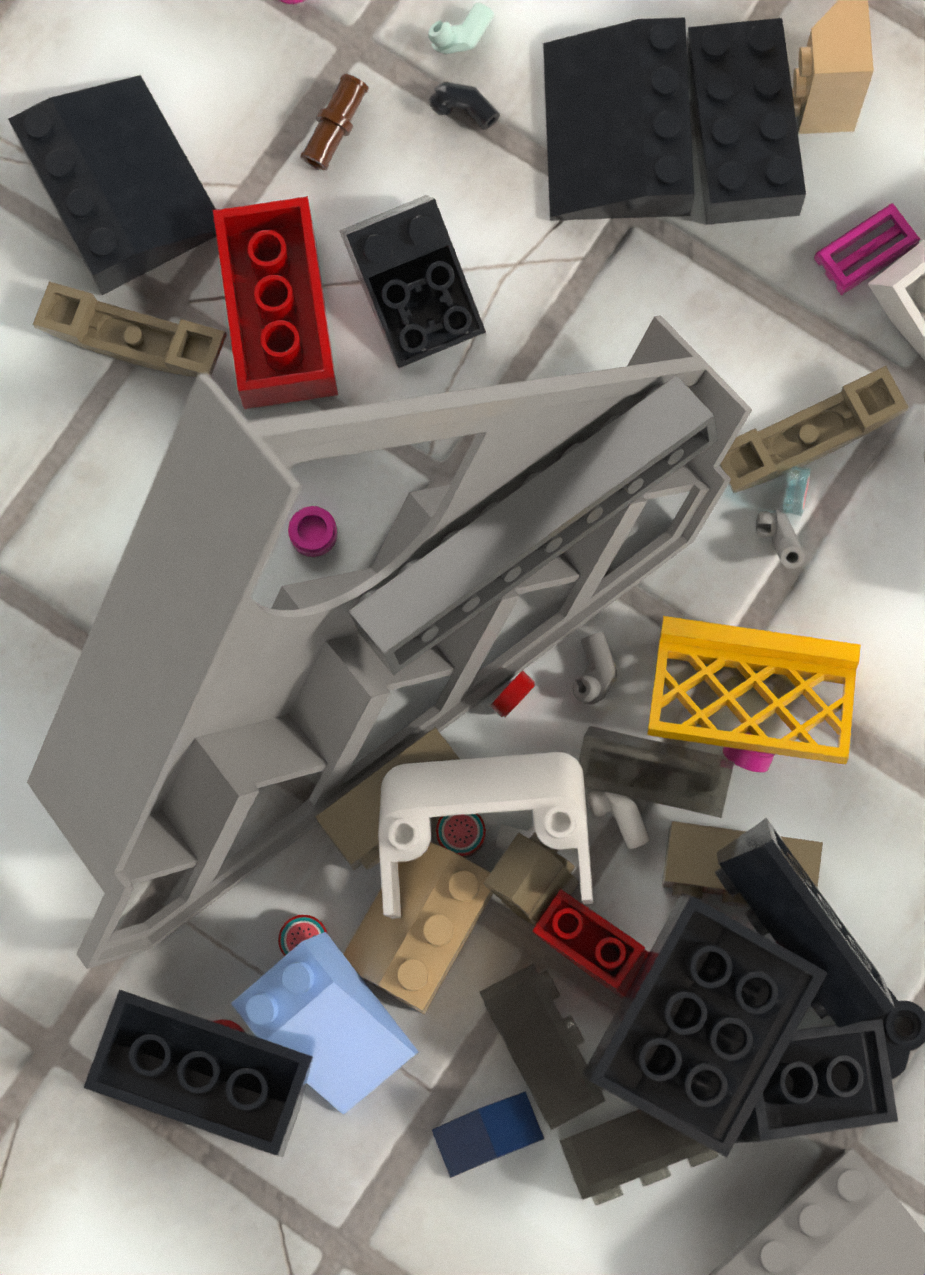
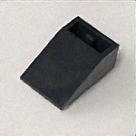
[339,195,486,368]

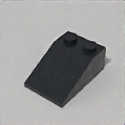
[735,1019,898,1143]

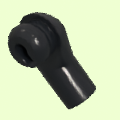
[429,82,500,130]

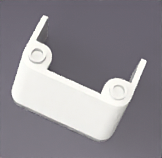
[379,752,594,919]

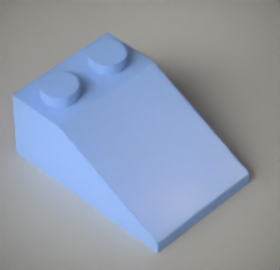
[231,932,418,1115]

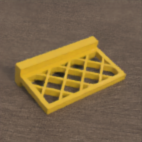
[647,616,861,765]

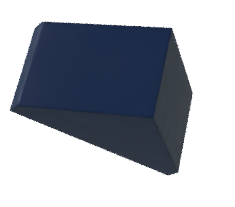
[432,1091,545,1178]

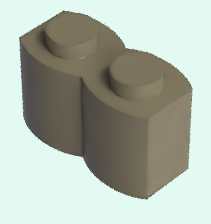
[484,832,579,927]

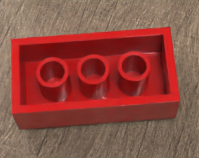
[213,196,338,409]

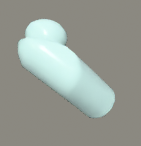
[428,3,494,55]

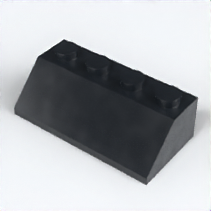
[715,818,895,1028]
[83,989,313,1157]

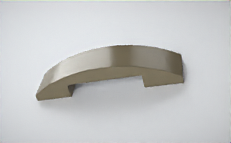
[33,281,227,377]
[719,366,908,493]

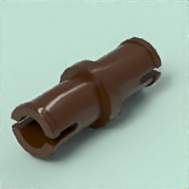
[300,74,369,171]

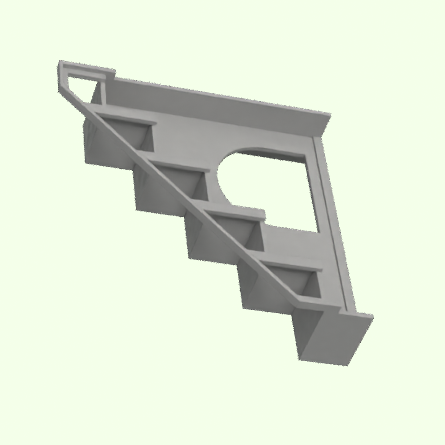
[27,315,752,969]

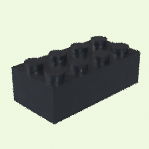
[686,18,806,225]

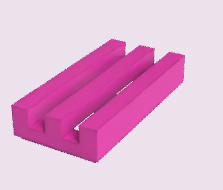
[814,202,920,296]

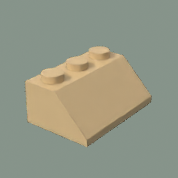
[792,0,874,134]
[343,842,493,1015]

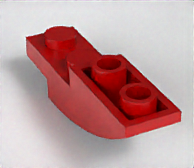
[532,889,649,999]

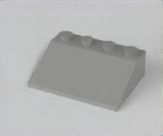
[709,1148,925,1275]

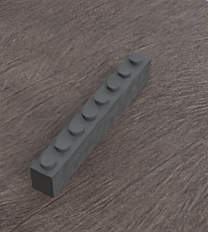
[349,376,718,676]

